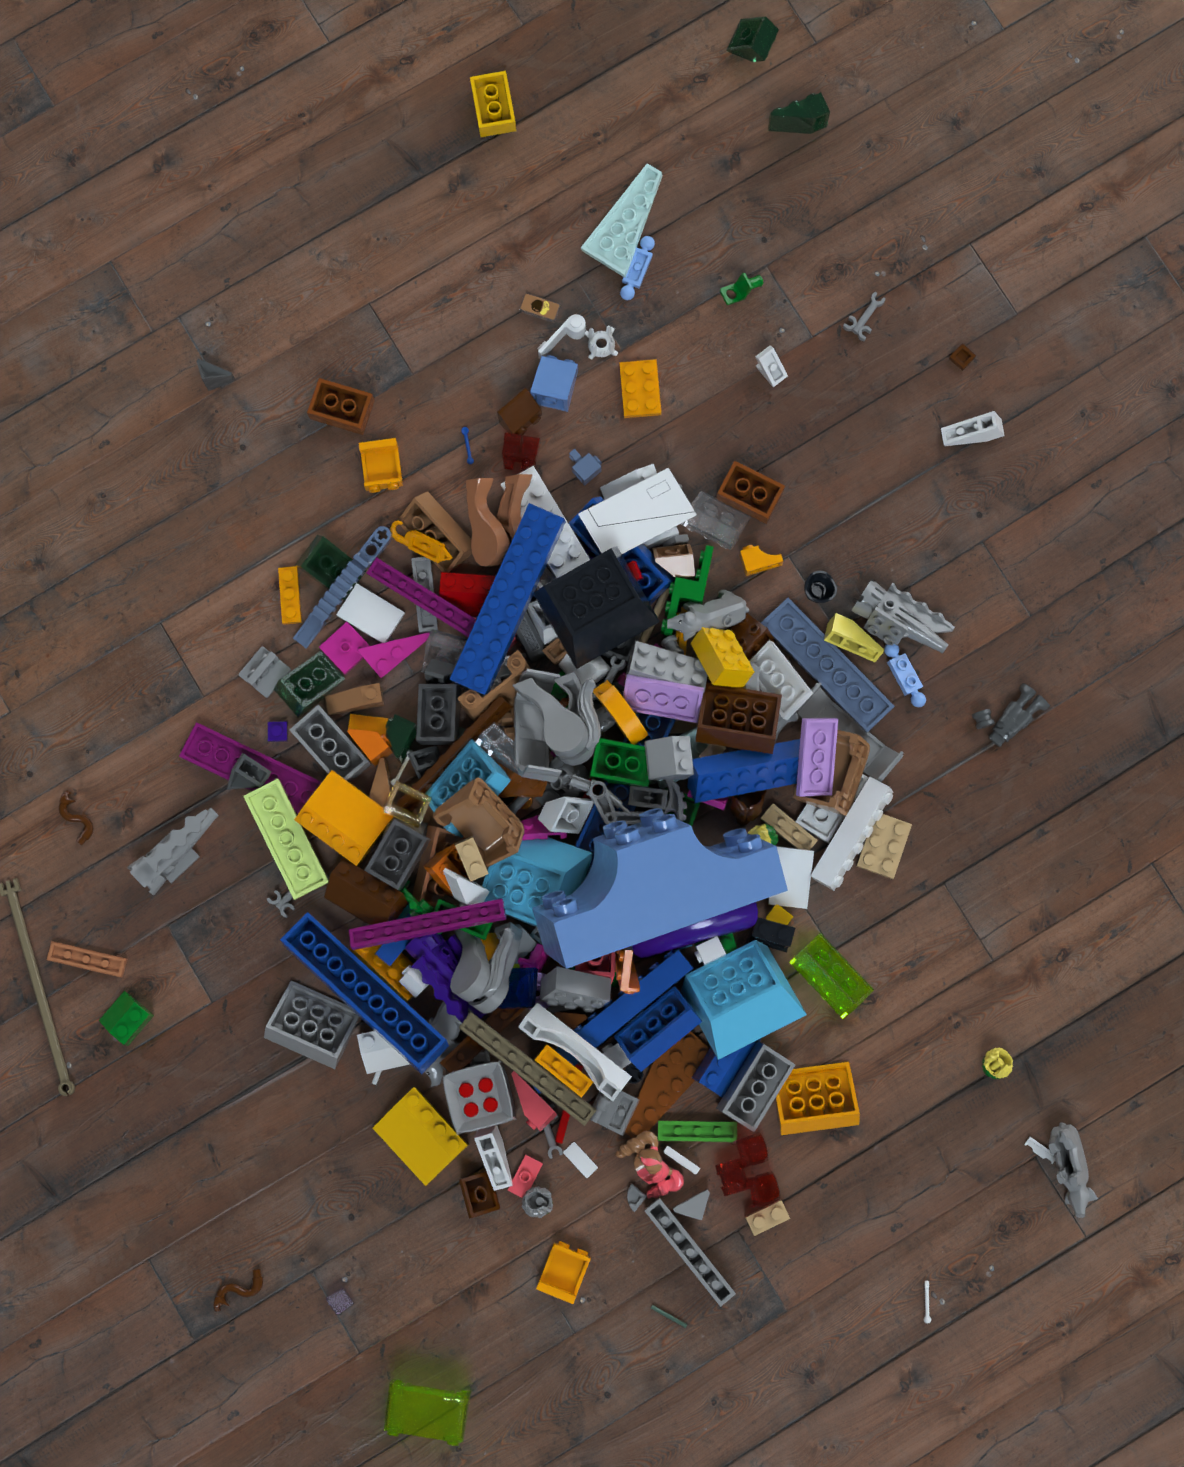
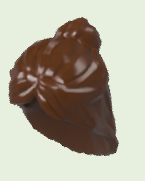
[730,789,767,826]

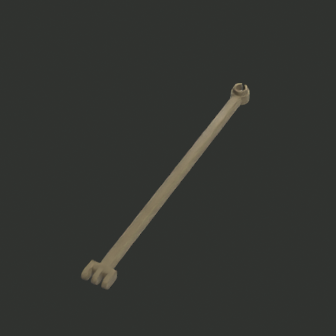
[0,878,76,1096]

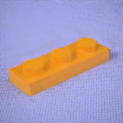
[278,566,302,625]
[535,1045,594,1098]

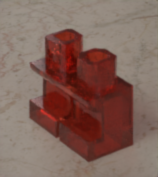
[502,433,541,471]

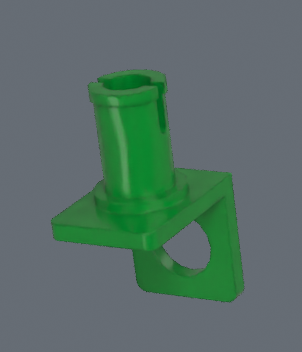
[719,272,763,305]

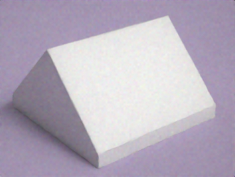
[559,654,611,685]

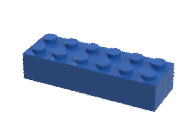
[568,497,675,605]
[687,739,800,803]

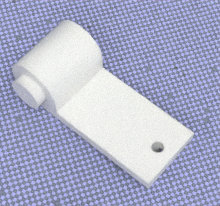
[537,314,586,359]

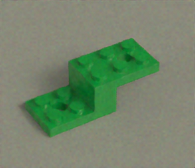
[661,545,714,639]

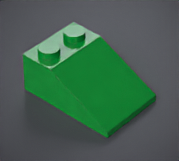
[589,738,649,787]

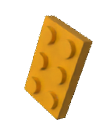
[619,359,661,418]

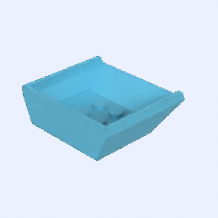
[482,837,593,927]
[681,940,807,1060]

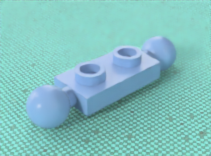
[620,236,655,300]
[884,644,926,707]

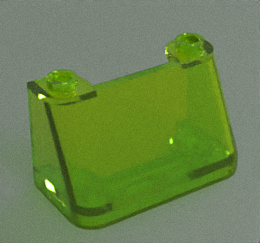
[384,1379,471,1446]

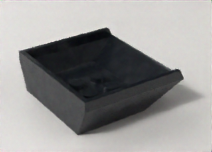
[533,546,660,669]

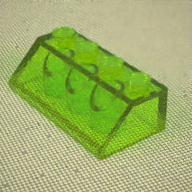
[790,933,874,1020]

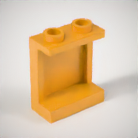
[359,438,403,493]
[536,1241,591,1304]

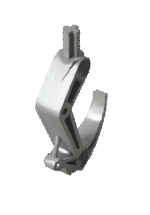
[569,774,687,824]

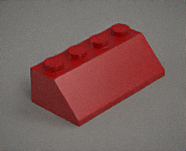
[439,572,496,617]

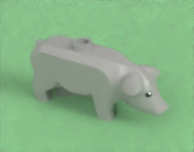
[667,590,749,641]
[425,1002,471,1087]
[1049,1122,1098,1218]

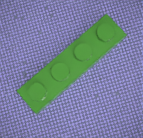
[658,1121,737,1142]

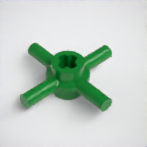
[401,888,442,934]

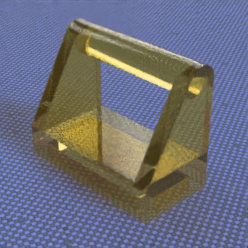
[383,781,432,828]

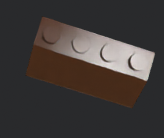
[324,858,408,925]

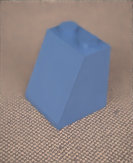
[530,355,578,412]

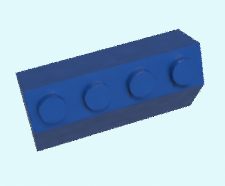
[614,986,702,1072]
[692,1038,761,1098]

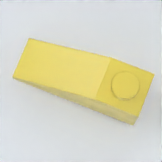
[824,613,884,662]

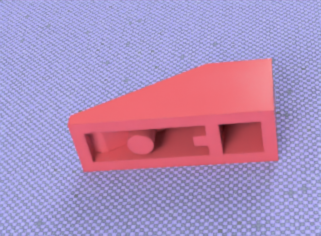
[511,1071,557,1132]

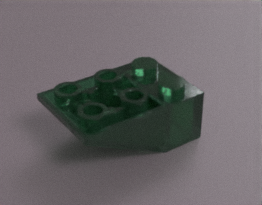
[768,92,830,134]

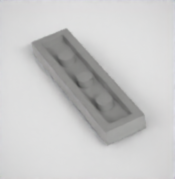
[411,557,438,633]

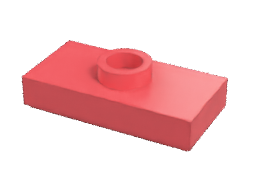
[508,1155,543,1198]

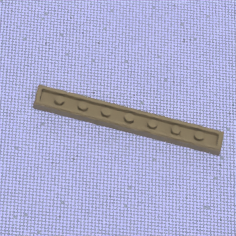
[459,1012,597,1126]

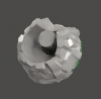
[522,1186,553,1218]

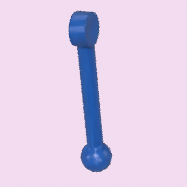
[461,427,474,464]

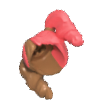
[615,1131,684,1199]

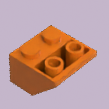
[423,841,469,897]

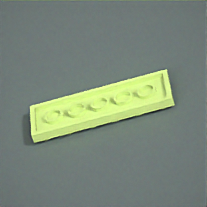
[243,779,329,900]

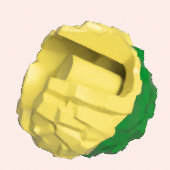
[747,824,778,845]
[982,1047,1013,1079]

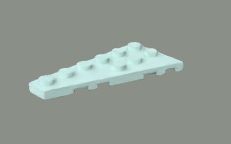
[581,164,663,278]

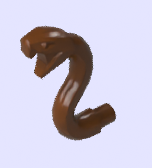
[59,790,93,846]
[214,1269,263,1312]

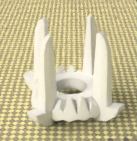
[584,325,618,360]

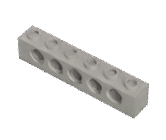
[644,1197,736,1307]

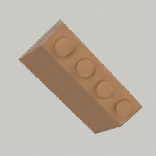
[398,491,472,573]

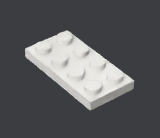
[750,640,813,720]
[796,774,869,843]

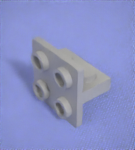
[239,646,291,698]

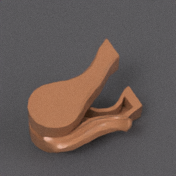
[466,474,533,566]

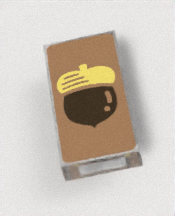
[519,293,561,323]

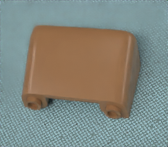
[457,650,531,730]
[793,730,870,816]
[433,778,524,868]

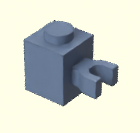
[569,449,602,486]

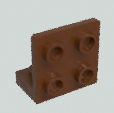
[724,613,775,661]

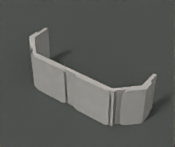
[514,669,562,782]
[796,682,904,782]

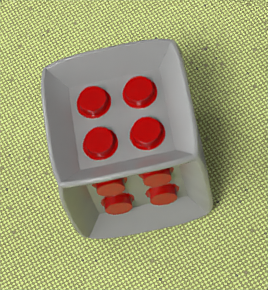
[442,1060,517,1135]

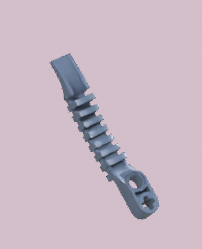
[293,526,392,649]

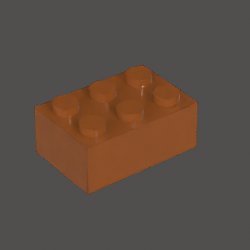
[307,378,375,435]
[716,461,785,524]

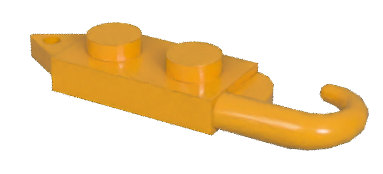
[390,520,453,563]

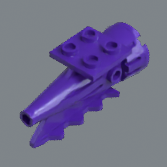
[405,933,487,1023]

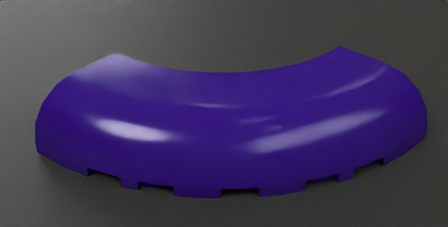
[632,902,758,958]

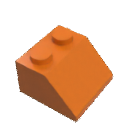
[347,729,393,766]

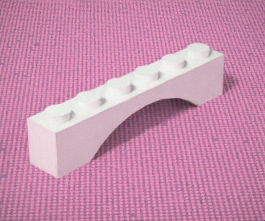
[519,1003,632,1101]

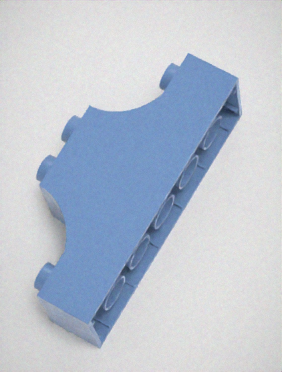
[532,808,788,969]

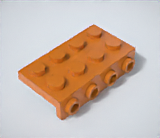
[614,946,640,994]

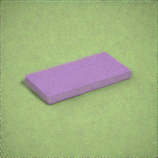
[623,674,704,723]
[796,718,838,797]

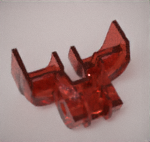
[715,1132,780,1208]

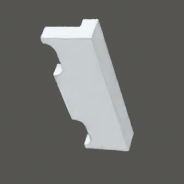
[1024,1137,1055,1164]

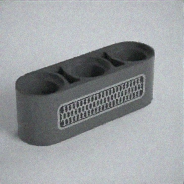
[516,611,546,664]

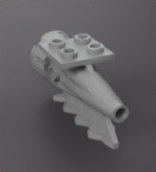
[851,580,955,654]
[127,808,219,895]

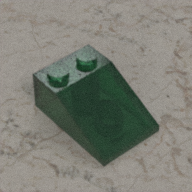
[295,535,367,601]
[274,651,345,718]

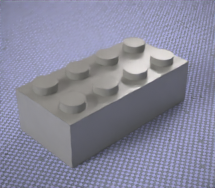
[624,641,707,694]
[289,705,371,783]

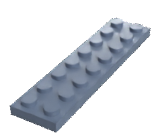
[761,598,895,733]

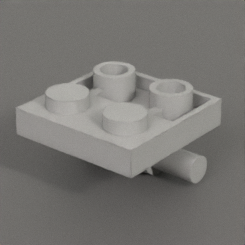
[590,1091,640,1136]

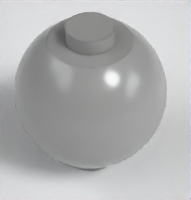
[550,764,590,797]

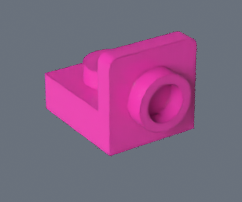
[518,944,548,974]

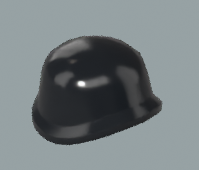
[804,570,837,603]

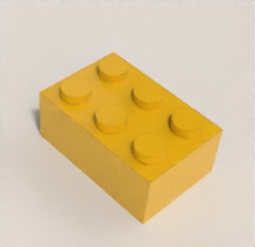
[470,71,516,138]
[691,627,754,688]

